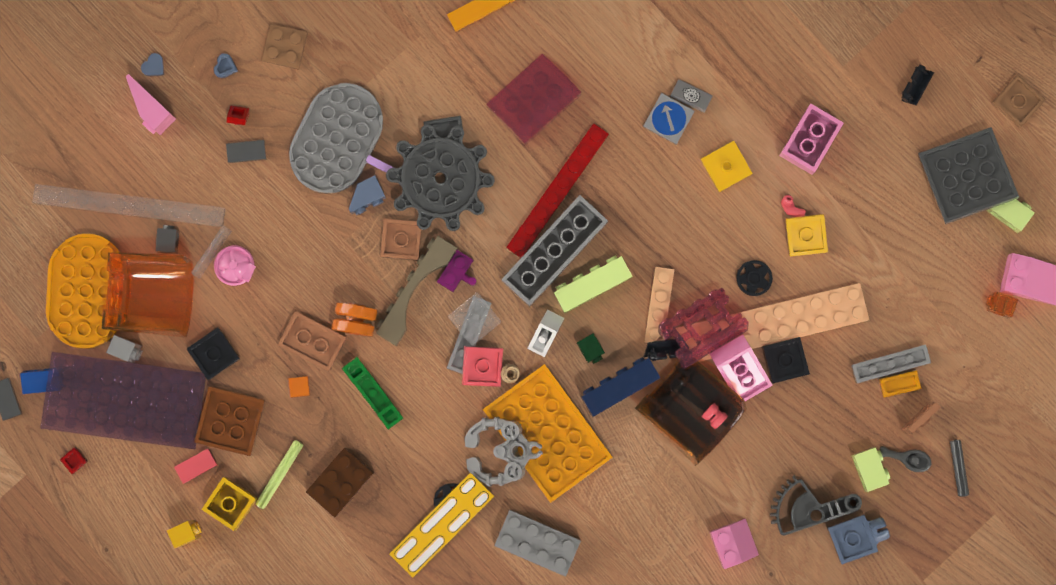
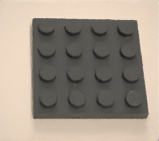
[918,127,1019,225]

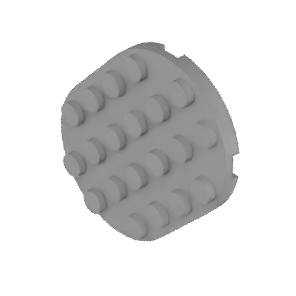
[289,83,383,194]

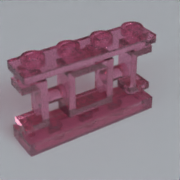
[658,288,749,369]

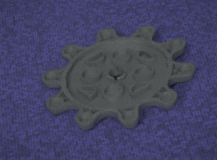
[386,124,495,231]

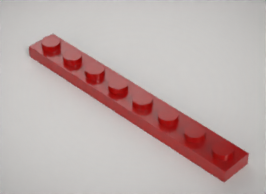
[506,123,609,258]

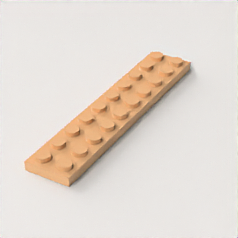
[674,283,869,366]

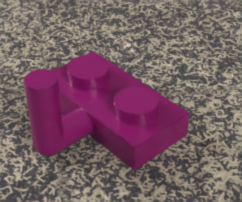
[437,250,477,292]

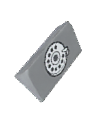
[670,79,713,113]

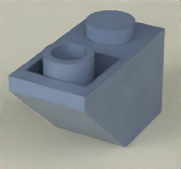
[349,176,386,215]

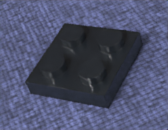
[187,327,240,381]
[762,337,810,384]

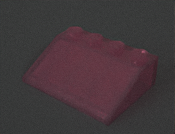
[486,54,581,146]

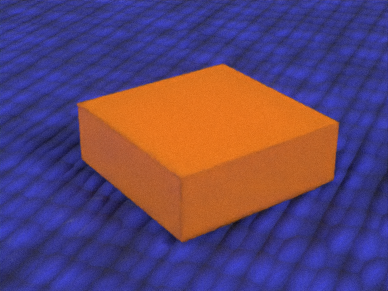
[288,376,310,398]

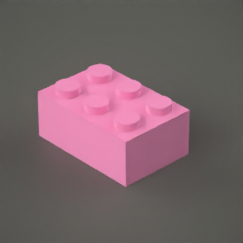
[779,104,844,175]

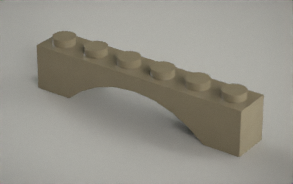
[376,236,458,346]

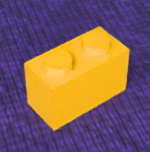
[167,520,202,548]

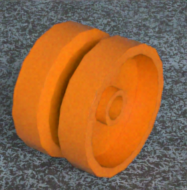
[331,303,378,337]

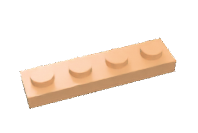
[644,267,674,343]

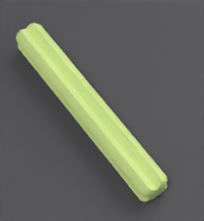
[256,440,303,509]

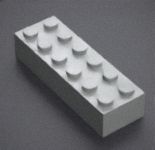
[501,195,608,307]

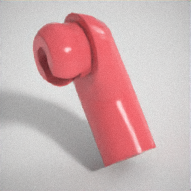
[781,195,806,217]

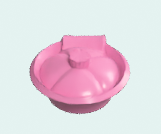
[214,245,256,286]

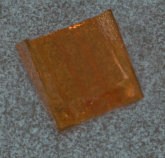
[102,252,194,337]

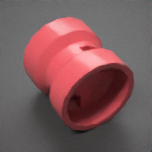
[701,403,728,429]

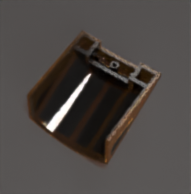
[635,352,747,466]

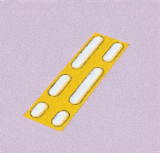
[389,473,494,578]

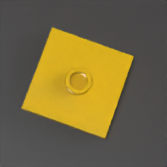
[700,141,753,193]
[785,214,828,257]

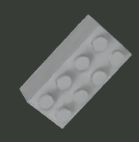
[494,510,581,577]

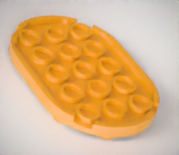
[46,234,126,349]

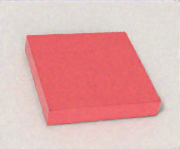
[462,346,503,387]

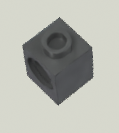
[156,225,180,254]

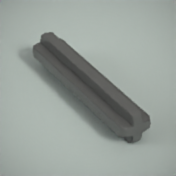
[950,439,969,497]

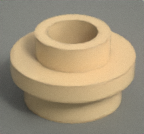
[501,364,520,383]

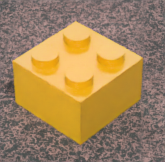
[201,477,258,531]

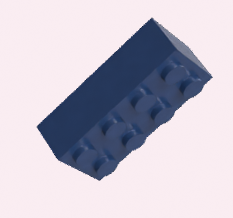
[581,357,660,417]

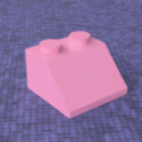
[709,519,759,569]

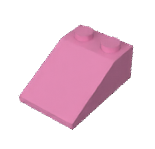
[126,74,176,135]
[1000,253,1056,305]
[710,335,773,405]

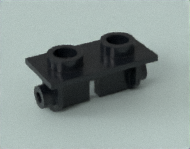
[901,64,934,106]
[644,338,686,361]

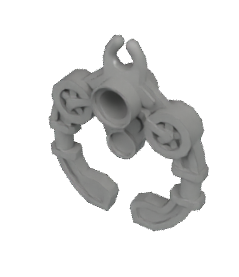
[465,417,543,486]

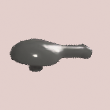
[880,446,932,472]

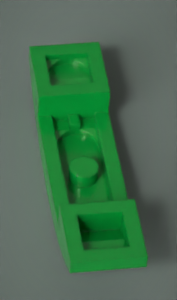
[342,357,403,430]

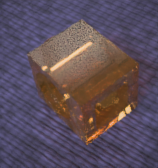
[986,292,1018,318]

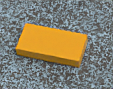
[879,370,922,398]

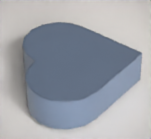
[141,53,164,76]
[214,53,238,78]

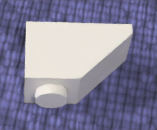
[527,309,564,357]

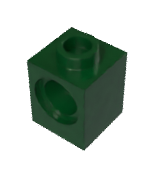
[576,333,605,364]

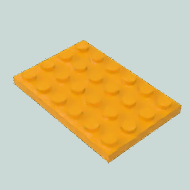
[482,364,613,503]

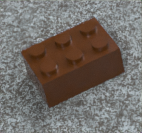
[306,448,374,518]

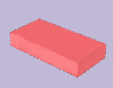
[174,448,218,484]

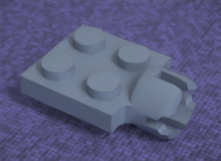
[828,515,890,564]

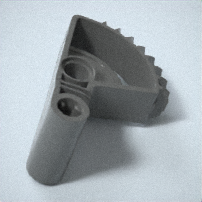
[770,475,862,536]

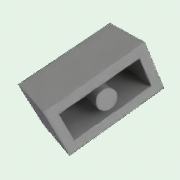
[106,335,143,363]

